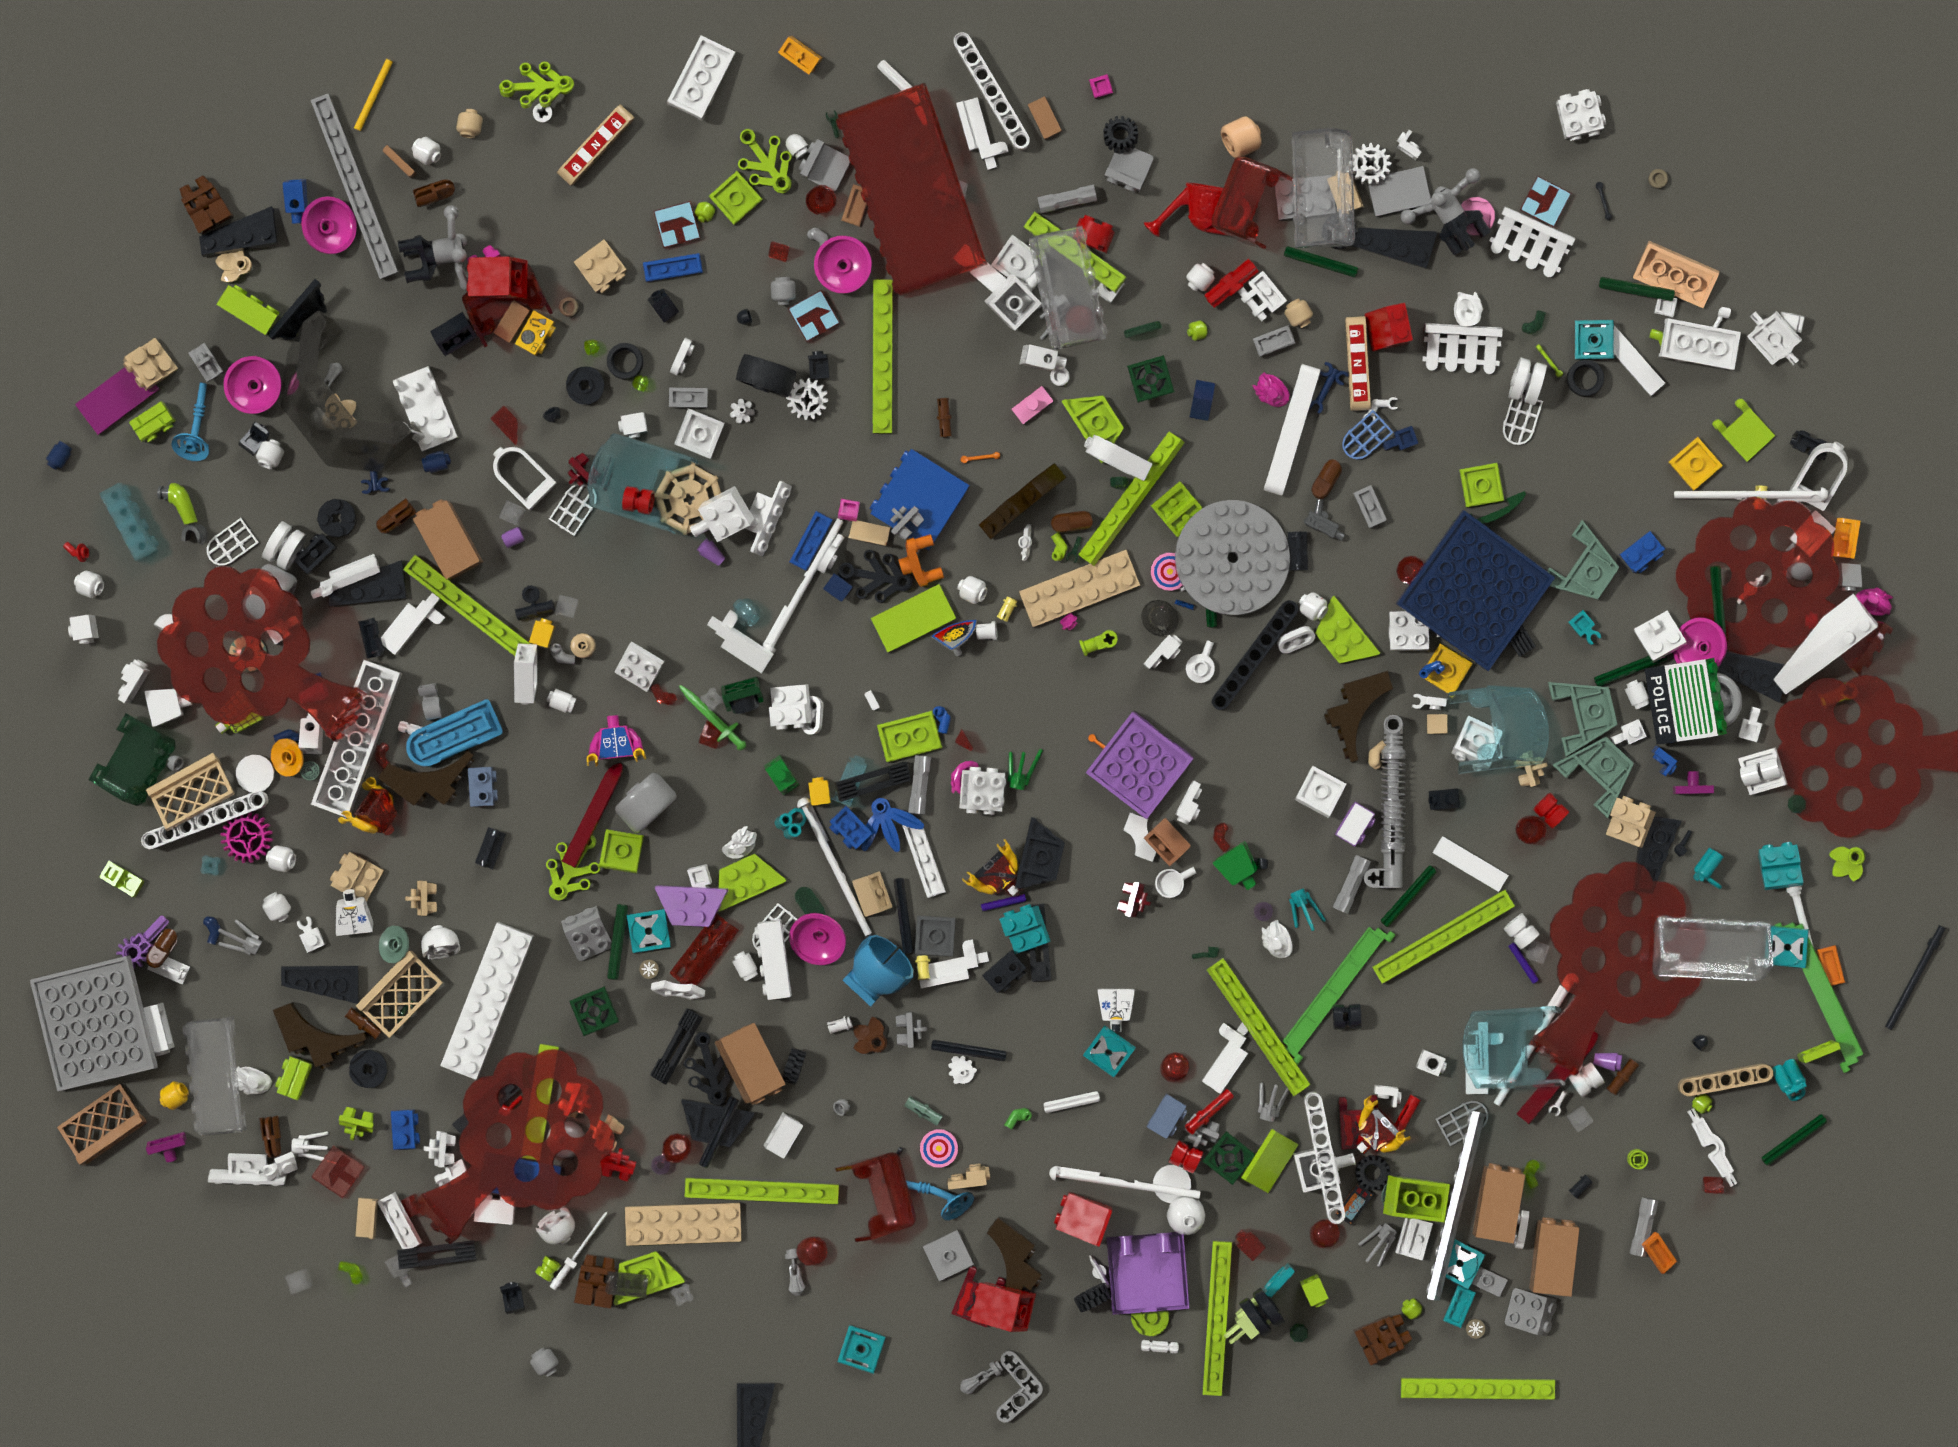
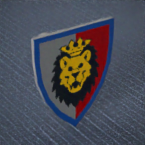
[931,620,977,656]

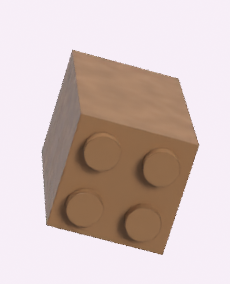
[413,499,483,581]
[714,1023,786,1105]
[1472,1163,1525,1244]
[1529,1217,1579,1297]

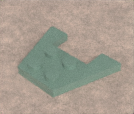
[1547,520,1619,600]
[1547,682,1618,757]
[1552,737,1634,818]

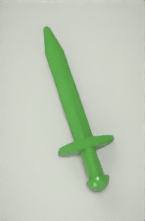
[679,685,746,750]

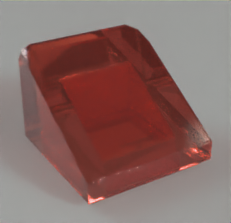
[768,241,790,262]
[699,721,722,749]
[955,729,973,751]
[1702,1176,1724,1194]
[400,1193,424,1218]

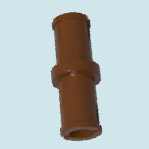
[937,398,952,437]
[345,1007,382,1039]
[1606,1058,1639,1096]

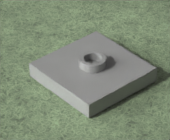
[923,1230,974,1281]

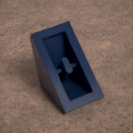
[1189,380,1215,421]

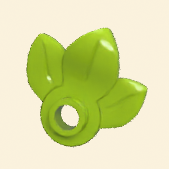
[1829,846,1865,881]

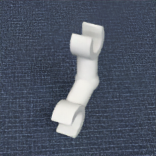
[1363,397,1398,422]

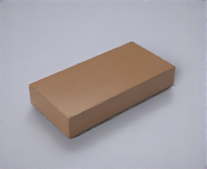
[1028,96,1062,140]
[383,145,417,178]
[841,184,872,227]
[493,300,530,343]

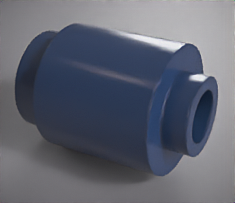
[46,441,72,470]
[422,450,451,473]

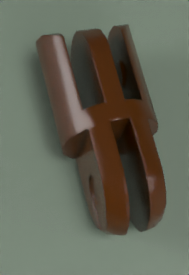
[413,179,455,208]
[1311,459,1342,499]
[376,498,417,534]
[1051,511,1093,533]
[146,929,177,968]
[259,1115,281,1158]

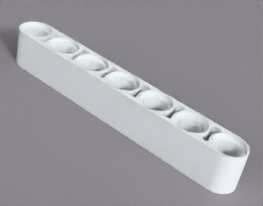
[954,32,1030,151]
[1264,364,1320,496]
[141,791,269,849]
[1304,1092,1345,1224]

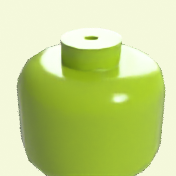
[694,202,715,223]
[1187,320,1208,341]
[1692,1094,1713,1114]
[1401,1298,1422,1319]

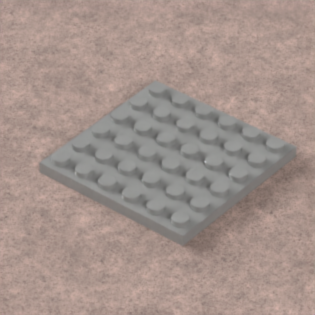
[30,955,158,1091]

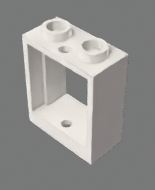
[514,644,538,704]
[144,1003,175,1056]

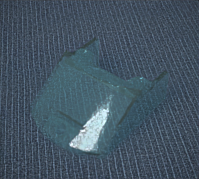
[588,433,699,534]
[1447,685,1549,774]
[1463,1006,1565,1089]

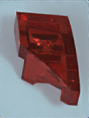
[490,405,518,445]

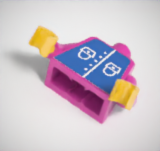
[586,715,646,767]

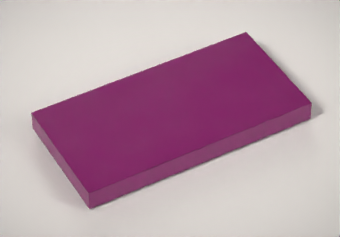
[75,367,160,435]

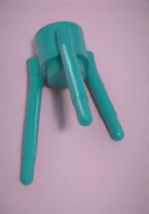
[1289,888,1326,931]

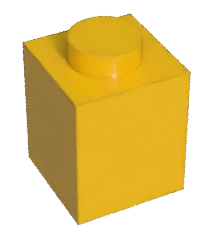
[529,618,556,648]
[808,777,831,806]

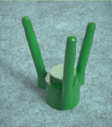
[1007,749,1043,790]

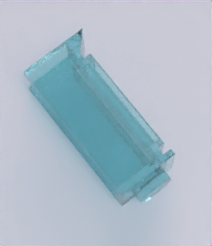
[831,755,868,807]

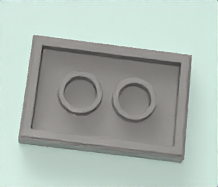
[1367,166,1430,217]

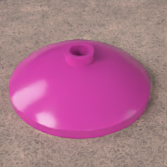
[301,196,357,254]
[814,236,872,294]
[224,356,282,414]
[1673,618,1727,667]
[789,913,846,965]

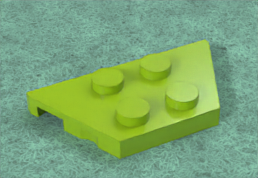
[1061,396,1124,464]
[1315,596,1380,663]
[719,854,786,912]
[614,1251,685,1306]

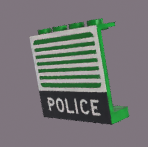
[1644,658,1727,745]

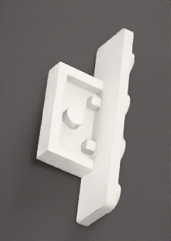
[745,481,792,556]
[208,1153,287,1186]

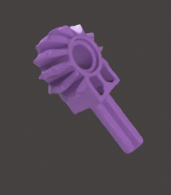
[116,915,169,969]

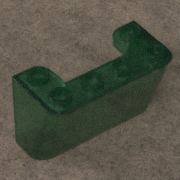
[88,713,176,806]

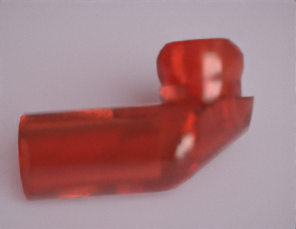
[650,683,677,705]
[375,743,389,769]
[1213,823,1230,852]

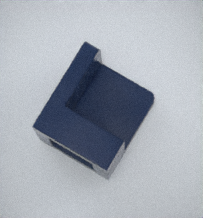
[823,573,853,602]

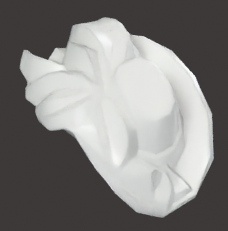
[1454,292,1483,327]
[722,826,757,859]
[1261,920,1293,958]
[233,1066,272,1095]

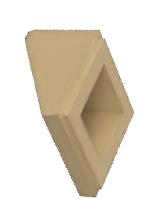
[1427,714,1447,734]

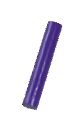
[981,894,1026,912]
[1508,942,1539,984]

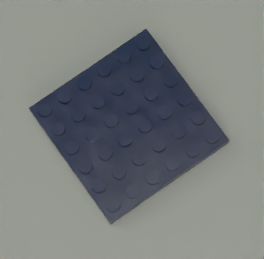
[1395,510,1555,671]

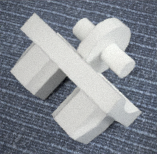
[424,1131,456,1167]

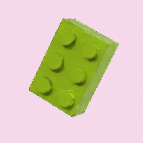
[216,285,281,337]
[1383,1175,1450,1223]

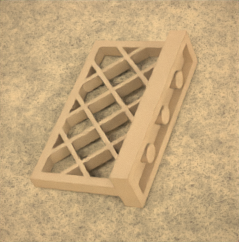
[146,753,235,831]
[356,951,443,1038]

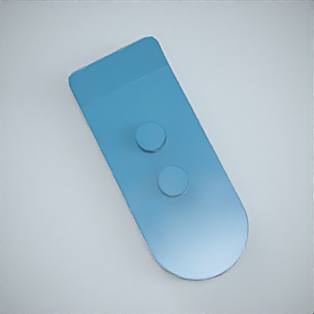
[406,699,503,766]

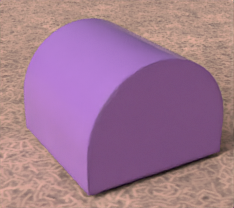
[501,527,525,549]

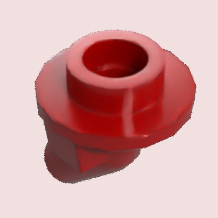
[63,542,89,562]

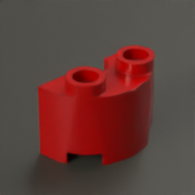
[1072,215,1115,254]

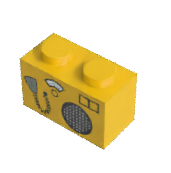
[515,311,556,356]

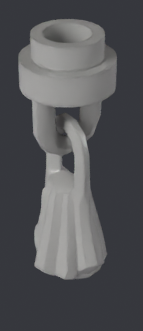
[310,362,343,406]
[785,1248,806,1296]
[960,1360,1003,1394]

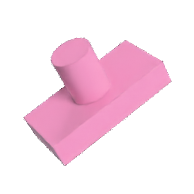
[1011,386,1053,424]

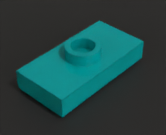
[1443,1285,1476,1328]

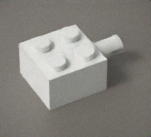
[984,271,1044,330]
[690,486,754,542]
[1293,1149,1356,1192]

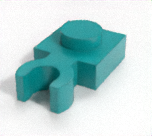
[1568,610,1601,645]

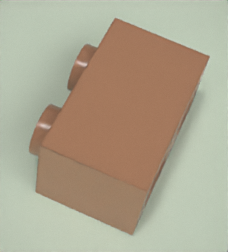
[1144,818,1191,866]

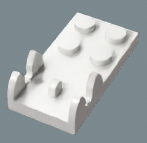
[667,36,735,121]
[1658,318,1741,370]
[393,366,458,452]

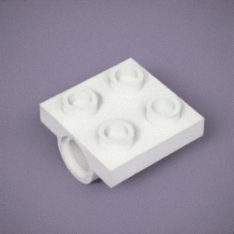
[1389,611,1429,651]
[615,641,664,692]
[1738,747,1787,795]

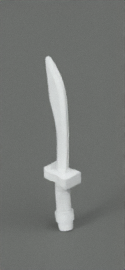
[550,1212,607,1290]

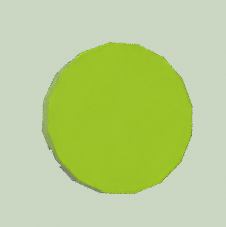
[1131,1311,1169,1336]

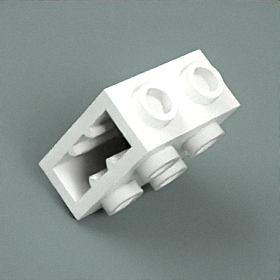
[1556,89,1606,141]
[959,767,1006,815]

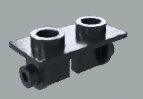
[1789,430,1827,461]
[1288,531,1308,571]
[358,618,385,659]
[475,827,506,870]

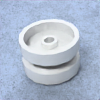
[1508,358,1547,405]
[262,521,307,571]

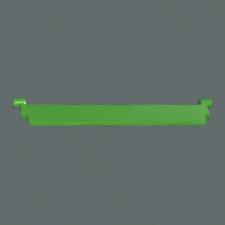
[1774,922,1864,1073]
[1282,927,1396,1065]

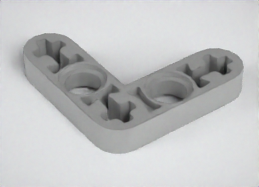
[996,1350,1043,1423]

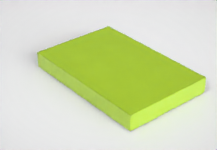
[877,711,942,762]
[1241,1129,1299,1193]

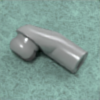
[807,228,828,246]
[550,643,576,664]

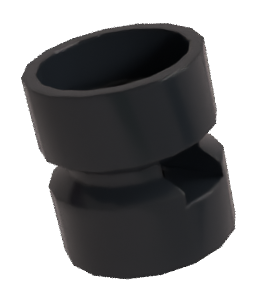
[1333,1004,1362,1030]

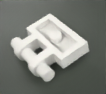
[1238,271,1287,322]

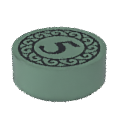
[300,761,320,780]

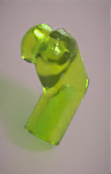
[1523,1160,1540,1189]
[338,1261,363,1284]

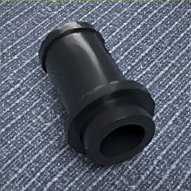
[1569,1175,1593,1199]

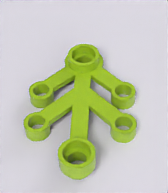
[499,62,574,109]
[738,129,792,193]
[546,835,601,900]

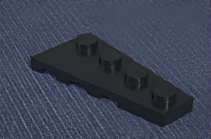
[199,206,278,257]
[1353,228,1437,269]
[328,560,407,606]
[1717,651,1785,703]
[1632,816,1682,894]
[281,966,359,1004]
[737,1383,775,1447]

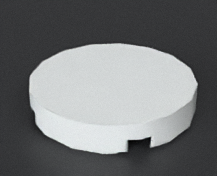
[236,755,275,792]
[1153,1165,1191,1203]

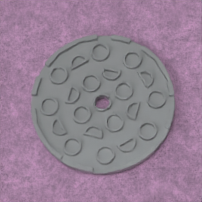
[1175,500,1290,615]

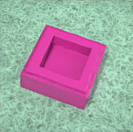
[1089,74,1113,99]
[838,499,860,522]

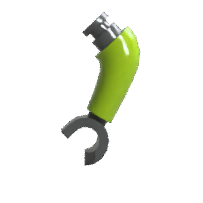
[157,483,208,545]

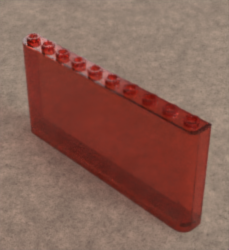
[836,83,987,296]

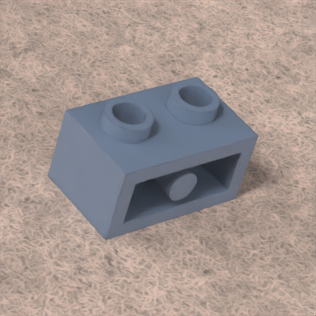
[468,767,498,807]
[1146,1093,1187,1139]

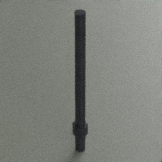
[1885,925,1946,1030]

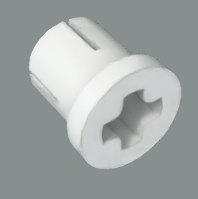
[533,103,552,123]
[976,621,998,640]

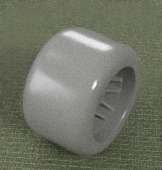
[242,564,297,627]
[1717,673,1742,726]
[615,772,677,833]

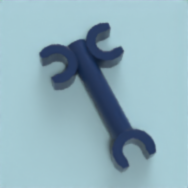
[1309,362,1349,414]
[361,443,390,494]

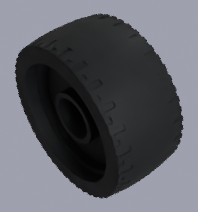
[736,354,797,397]

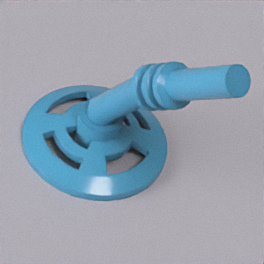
[171,382,209,461]
[896,1179,974,1220]

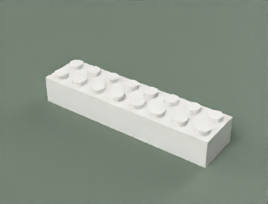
[311,660,402,817]
[440,922,534,1080]

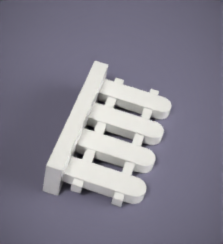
[1489,206,1575,277]
[1422,323,1503,374]

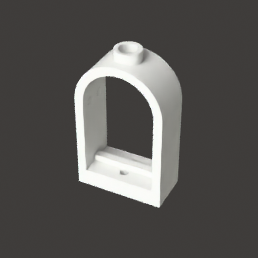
[1084,435,1152,481]
[1790,441,1848,511]
[493,447,557,511]

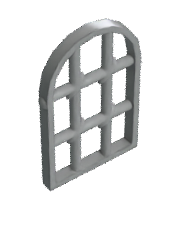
[1435,1101,1488,1146]

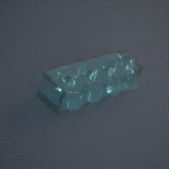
[99,483,159,562]

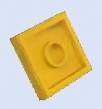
[1668,437,1723,491]
[1423,644,1473,696]

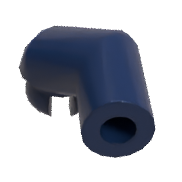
[273,729,300,745]
[203,916,221,945]

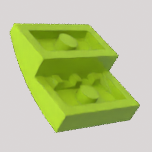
[1151,481,1202,537]

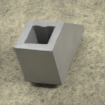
[1837,563,1862,592]

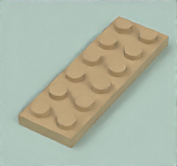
[1019,550,1140,627]
[625,1202,742,1246]

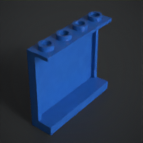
[869,449,970,551]

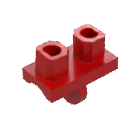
[599,1148,637,1181]

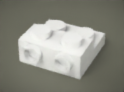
[1143,635,1183,669]
[118,659,150,703]
[769,684,812,730]
[1451,716,1503,770]
[1175,781,1202,825]

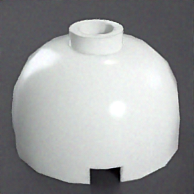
[421,925,460,960]
[1167,1196,1205,1235]
[536,1208,575,1244]

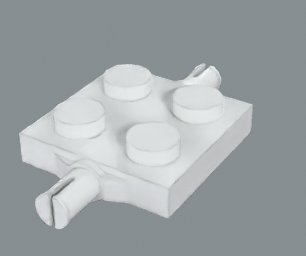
[1747,311,1802,365]

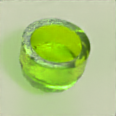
[584,339,600,355]
[632,375,649,392]

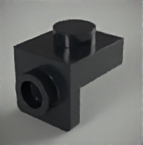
[648,289,679,323]
[808,351,830,380]
[238,422,270,456]
[1428,788,1460,810]
[500,1282,525,1314]

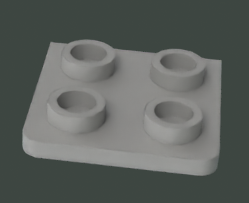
[799,139,851,192]
[1104,147,1153,193]
[561,906,612,961]
[1505,1288,1557,1336]

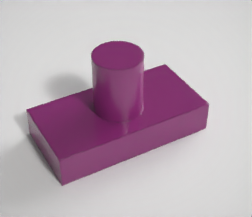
[1673,771,1714,794]
[146,1132,186,1162]

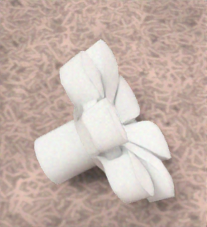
[730,399,755,424]

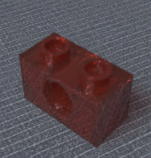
[1234,1228,1266,1261]

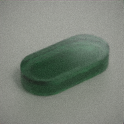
[1124,321,1162,339]
[795,887,825,915]

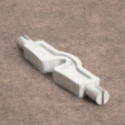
[1687,1108,1737,1187]

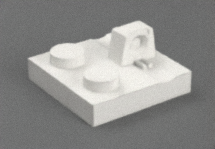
[991,235,1043,283]
[674,409,724,459]
[1634,611,1687,663]
[1295,766,1346,818]

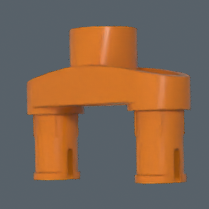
[898,534,944,587]

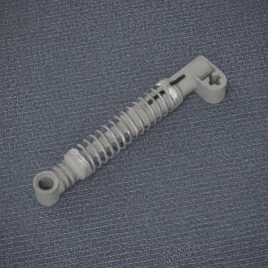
[1364,715,1406,888]

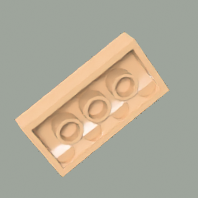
[1633,241,1719,308]

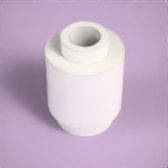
[1624,679,1650,709]
[547,689,576,713]
[732,951,758,981]

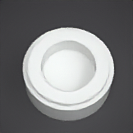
[1050,368,1069,386]

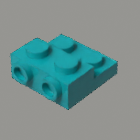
[1758,842,1804,890]
[999,904,1051,954]

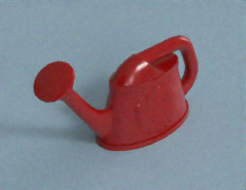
[1144,182,1251,237]

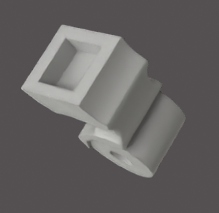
[418,683,442,721]

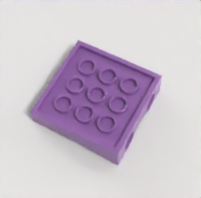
[1086,711,1194,819]
[1106,1232,1189,1315]

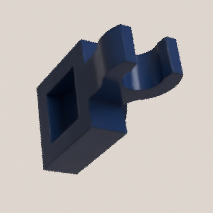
[1382,426,1418,450]

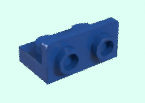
[1619,531,1665,573]
[1651,745,1677,776]
[829,806,873,850]
[391,1109,420,1150]

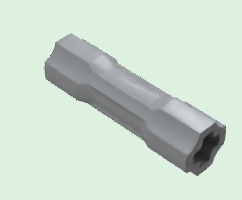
[1037,184,1097,214]
[908,755,931,814]
[1333,855,1371,914]
[1630,1197,1659,1257]

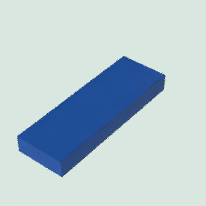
[643,253,703,282]
[789,511,833,571]

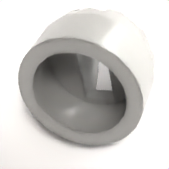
[167,755,184,772]
[833,1099,850,1116]

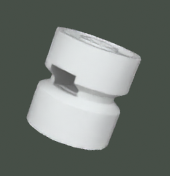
[1503,913,1540,949]
[1569,1062,1605,1098]

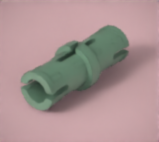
[904,1096,943,1126]

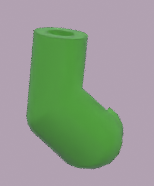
[1004,1108,1032,1129]

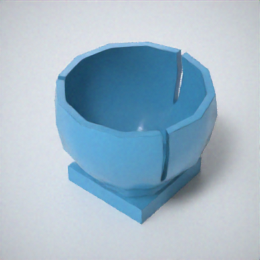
[843,935,914,1007]

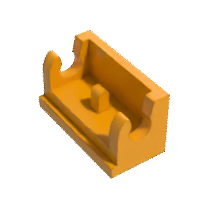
[778,36,823,75]
[1831,518,1861,559]

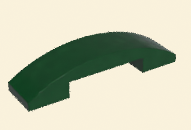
[1452,491,1526,524]

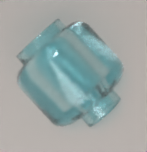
[733,598,761,627]

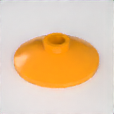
[271,738,304,777]

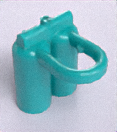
[774,808,807,840]
[1693,848,1724,889]
[1772,1059,1807,1101]

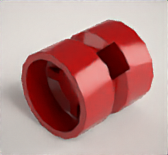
[622,486,655,515]
[1533,793,1569,829]
[1168,1140,1203,1174]

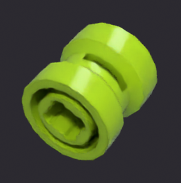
[1627,1149,1648,1170]
[535,1255,561,1282]

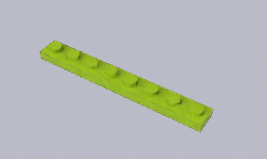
[873,280,893,433]
[1078,432,1185,566]
[403,555,530,656]
[1372,889,1514,984]
[1206,958,1310,1096]
[685,1178,839,1204]
[1202,1241,1232,1396]
[1401,1378,1555,1399]

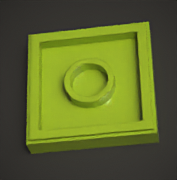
[709,171,763,225]
[1459,463,1504,507]
[599,829,644,874]
[1797,1040,1841,1063]

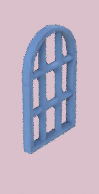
[1342,410,1394,459]

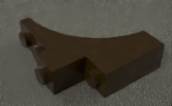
[979,463,1067,540]
[1324,671,1393,762]
[377,750,475,806]
[273,1002,369,1069]
[987,1217,1042,1291]

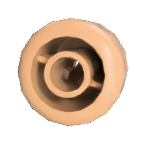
[1221,116,1262,159]

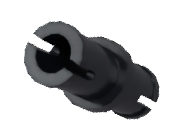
[515,599,555,621]

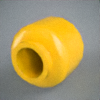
[159,1081,189,1110]

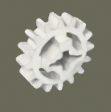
[1349,143,1391,186]
[786,378,828,420]

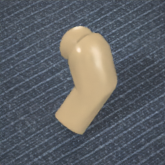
[1368,741,1386,769]

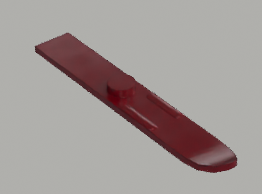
[562,763,624,868]
[1516,1032,1599,1125]

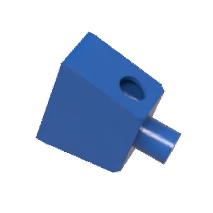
[283,179,308,224]

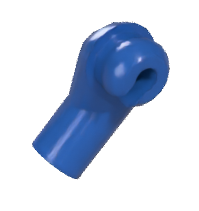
[1419,661,1445,678]
[933,706,951,734]

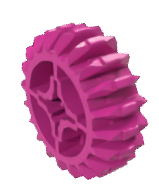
[221,812,273,863]

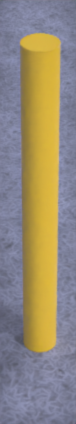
[354,59,393,131]

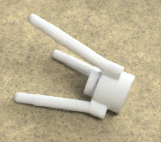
[292,1132,337,1164]

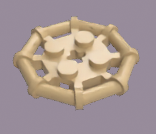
[655,463,721,535]

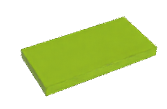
[871,584,956,652]

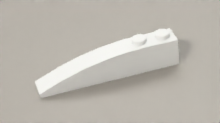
[1774,593,1878,694]

